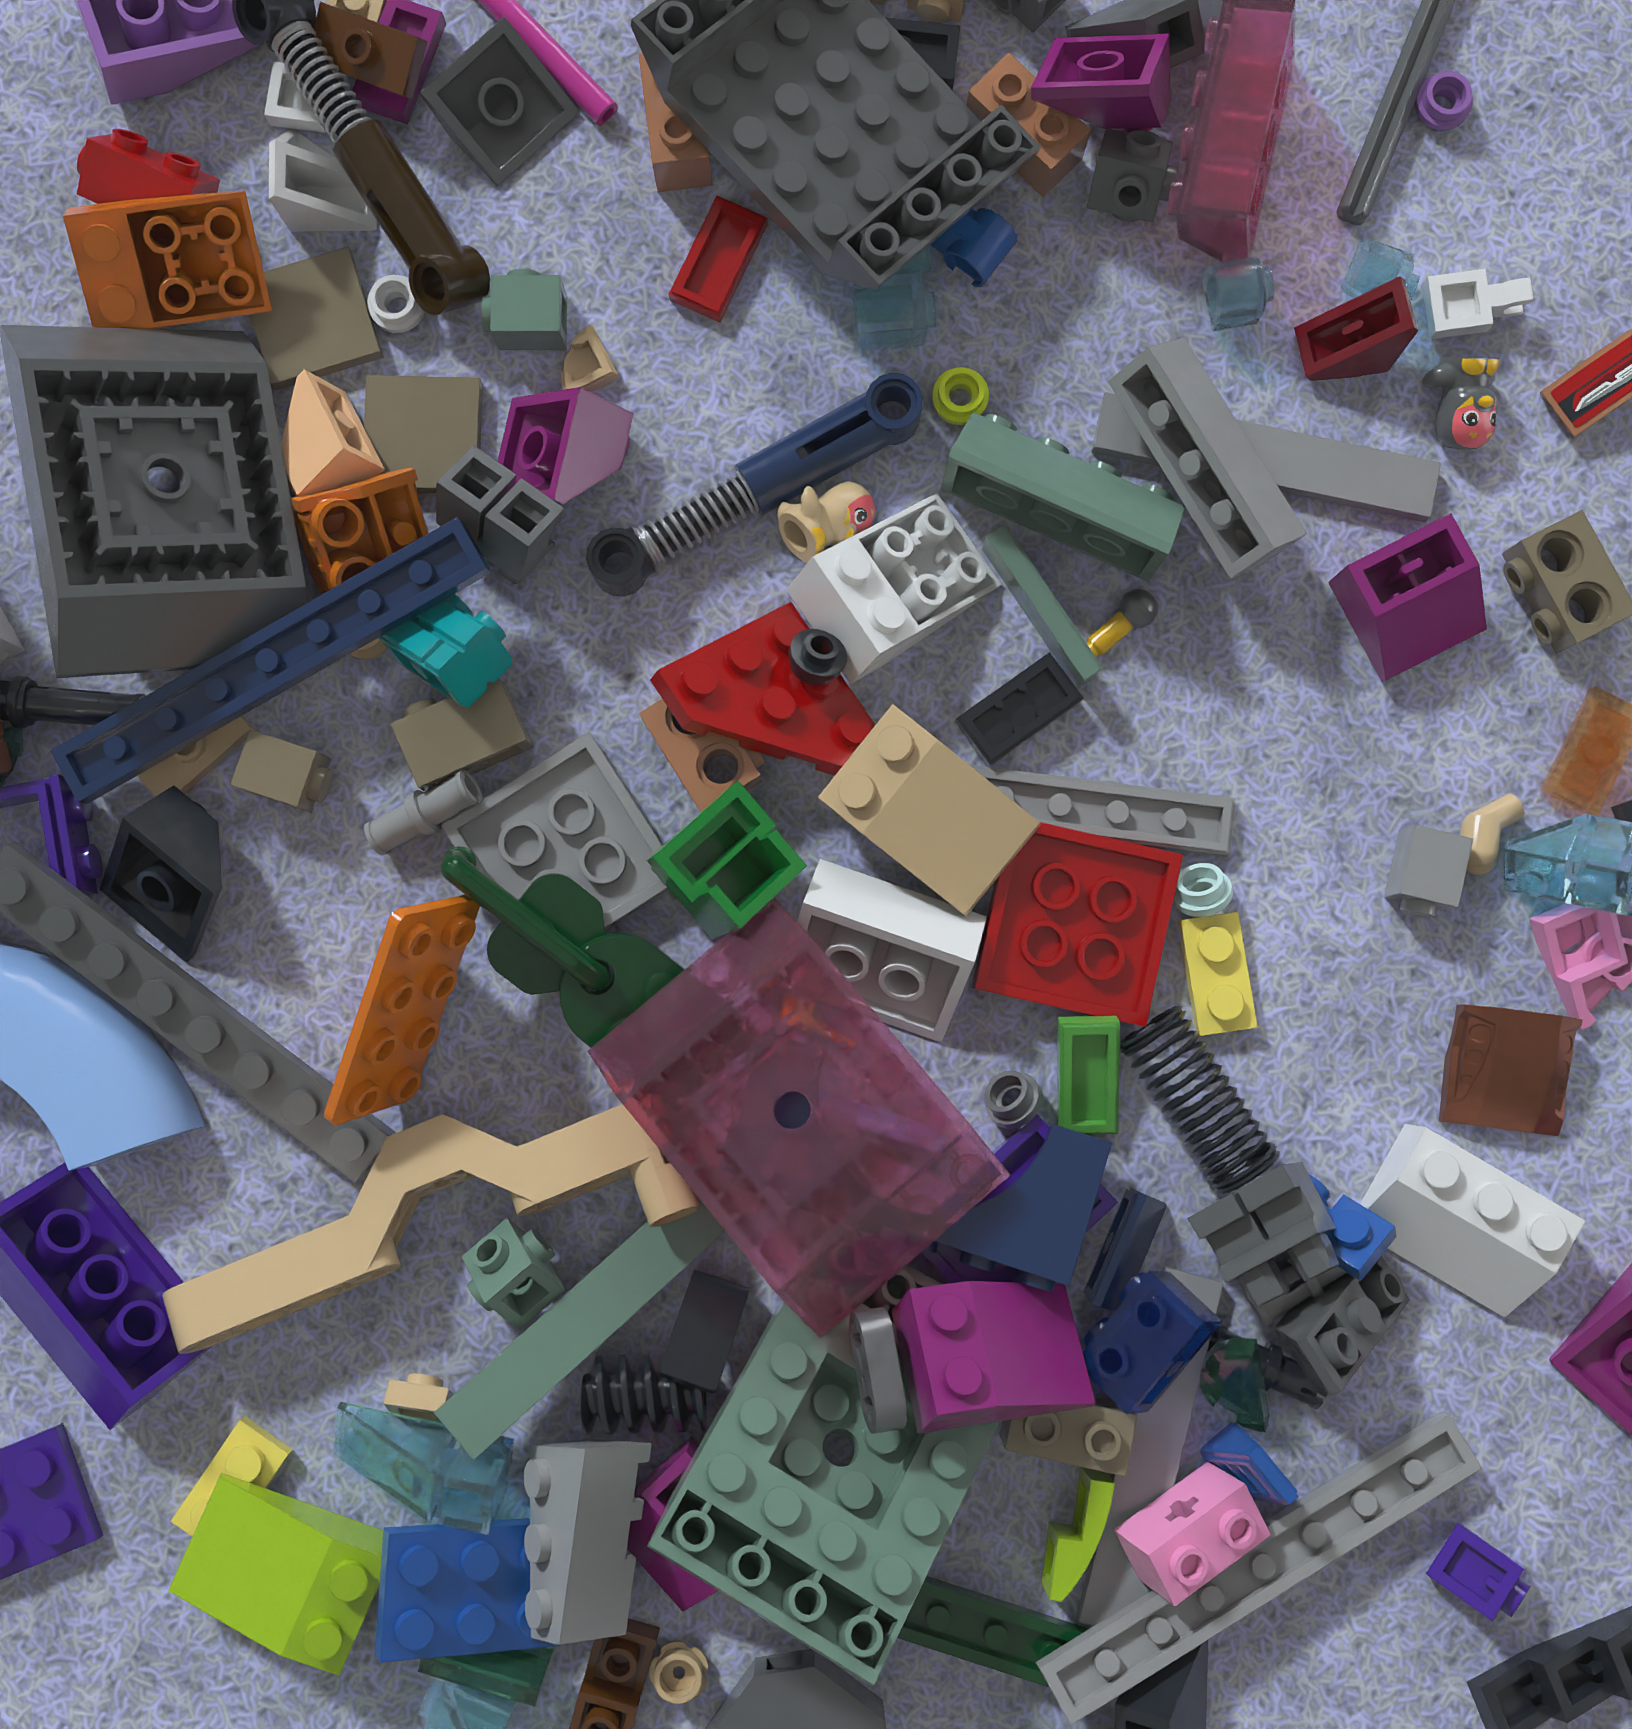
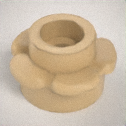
[649,1641,708,1704]

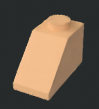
[281,369,385,497]

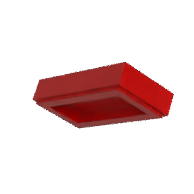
[668,195,768,323]

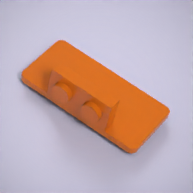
[324,895,480,1126]

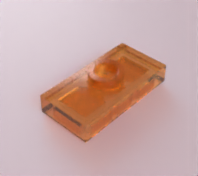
[1540,686,1632,817]

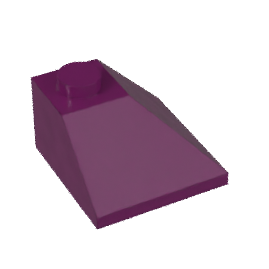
[1031,34,1171,132]
[498,387,634,504]

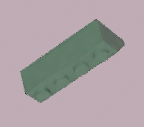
[941,412,1185,582]

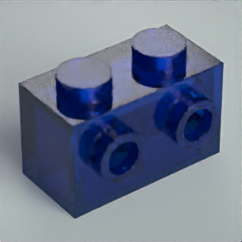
[1083,1270,1223,1414]

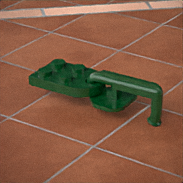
[441,846,749,1112]

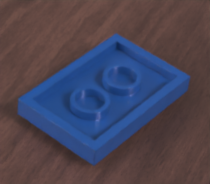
[375,1518,561,1663]

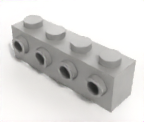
[1108,338,1307,579]

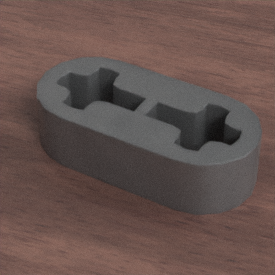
[849,1307,907,1434]

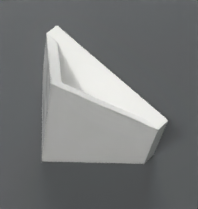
[269,129,377,232]

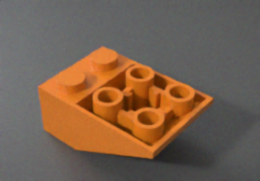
[63,190,272,329]

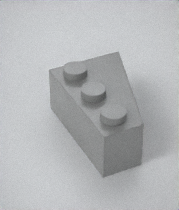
[524,1439,652,1645]

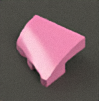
[1529,876,1632,1030]

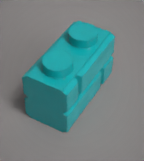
[379,594,512,708]

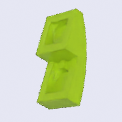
[1041,1467,1115,1602]

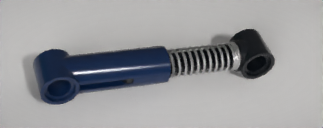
[586,373,923,597]

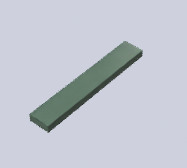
[434,1164,750,1460]

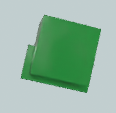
[646,781,807,939]

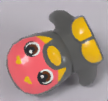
[1422,357,1500,450]

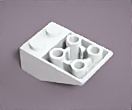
[786,493,1002,684]

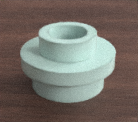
[1174,863,1233,917]

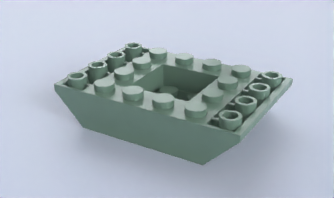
[647,1218,1000,1686]

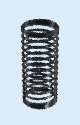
[1120,1006,1280,1195]

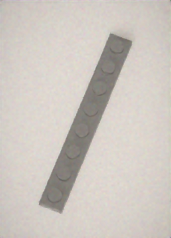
[1035,1412,1482,1725]

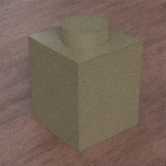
[230,730,333,813]

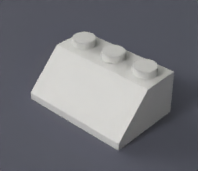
[777,859,987,1043]
[1360,1124,1585,1318]

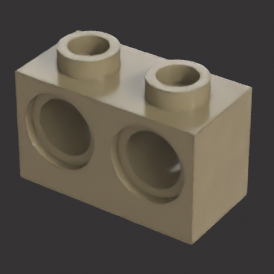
[1502,510,1632,654]
[999,1393,1138,1476]

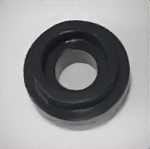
[788,629,847,685]

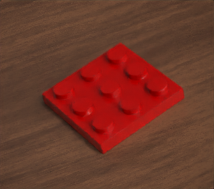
[971,822,1183,1027]

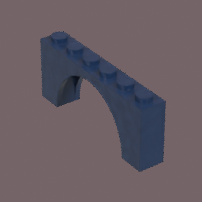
[719,1031,1112,1292]

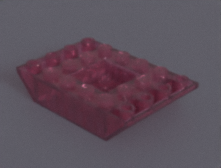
[588,897,1010,1338]

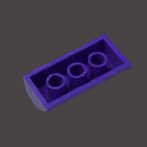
[0,1162,212,1430]

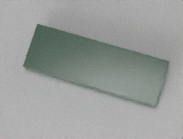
[982,525,1101,689]

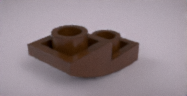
[569,1618,660,1729]

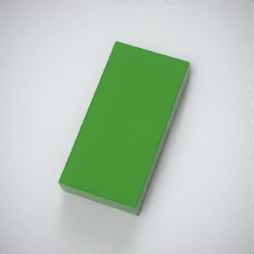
[1057,1016,1120,1135]

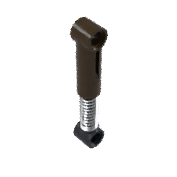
[232,0,491,315]

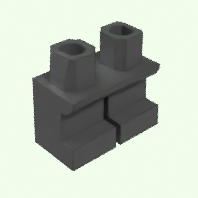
[436,445,564,584]
[1187,1162,1339,1307]

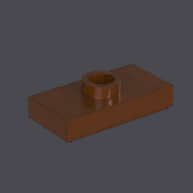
[314,1,428,99]

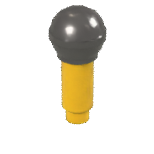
[1087,588,1158,657]

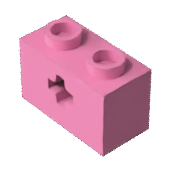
[1114,1462,1271,1606]

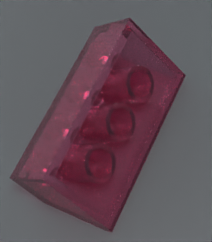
[1168,0,1296,271]

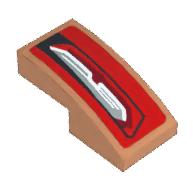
[1540,328,1632,438]

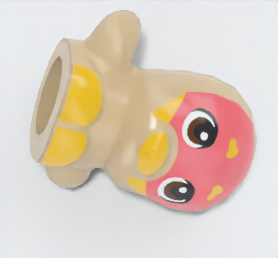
[777,481,876,563]

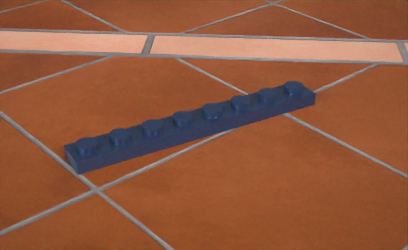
[50,517,492,804]

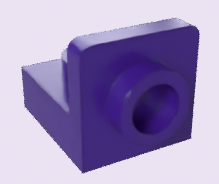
[1426,1523,1531,1621]

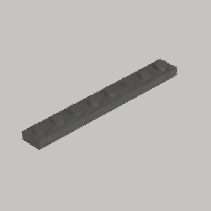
[0,842,395,1183]

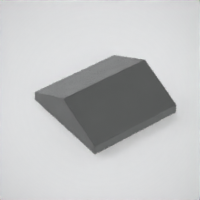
[419,17,580,187]

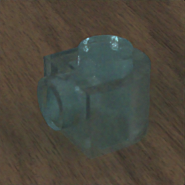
[1340,240,1420,302]
[1202,256,1274,332]

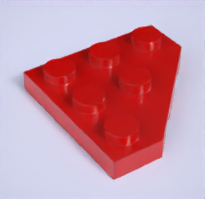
[650,602,875,776]

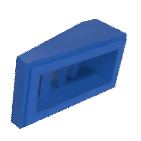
[1200,1422,1299,1505]

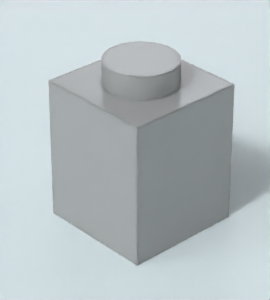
[1384,824,1473,918]

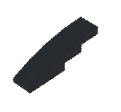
[1466,1606,1632,1729]

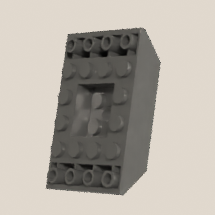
[0,325,306,678]

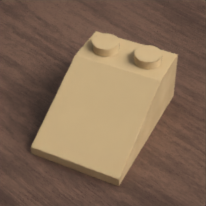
[818,704,1041,916]

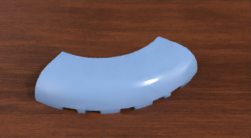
[0,940,205,1171]

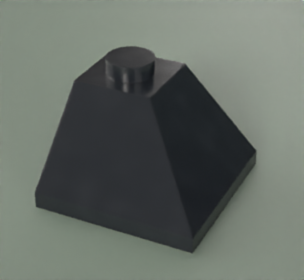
[99,785,222,963]

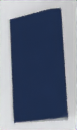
[1083,1187,1167,1312]

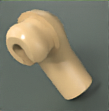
[1460,793,1525,875]

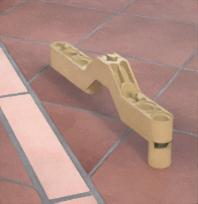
[162,1094,700,1354]

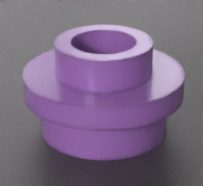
[1414,71,1473,131]

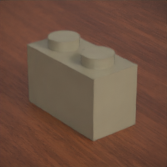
[390,677,534,792]

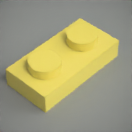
[1177,912,1258,1036]
[170,1416,294,1536]

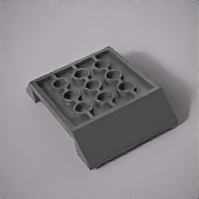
[630,0,1041,290]

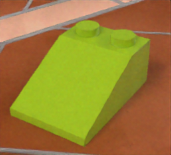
[168,1473,383,1676]

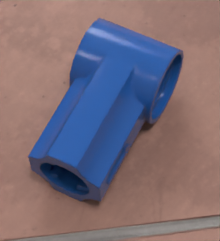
[930,208,1018,287]

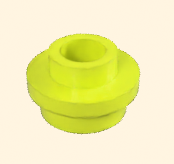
[932,367,989,425]

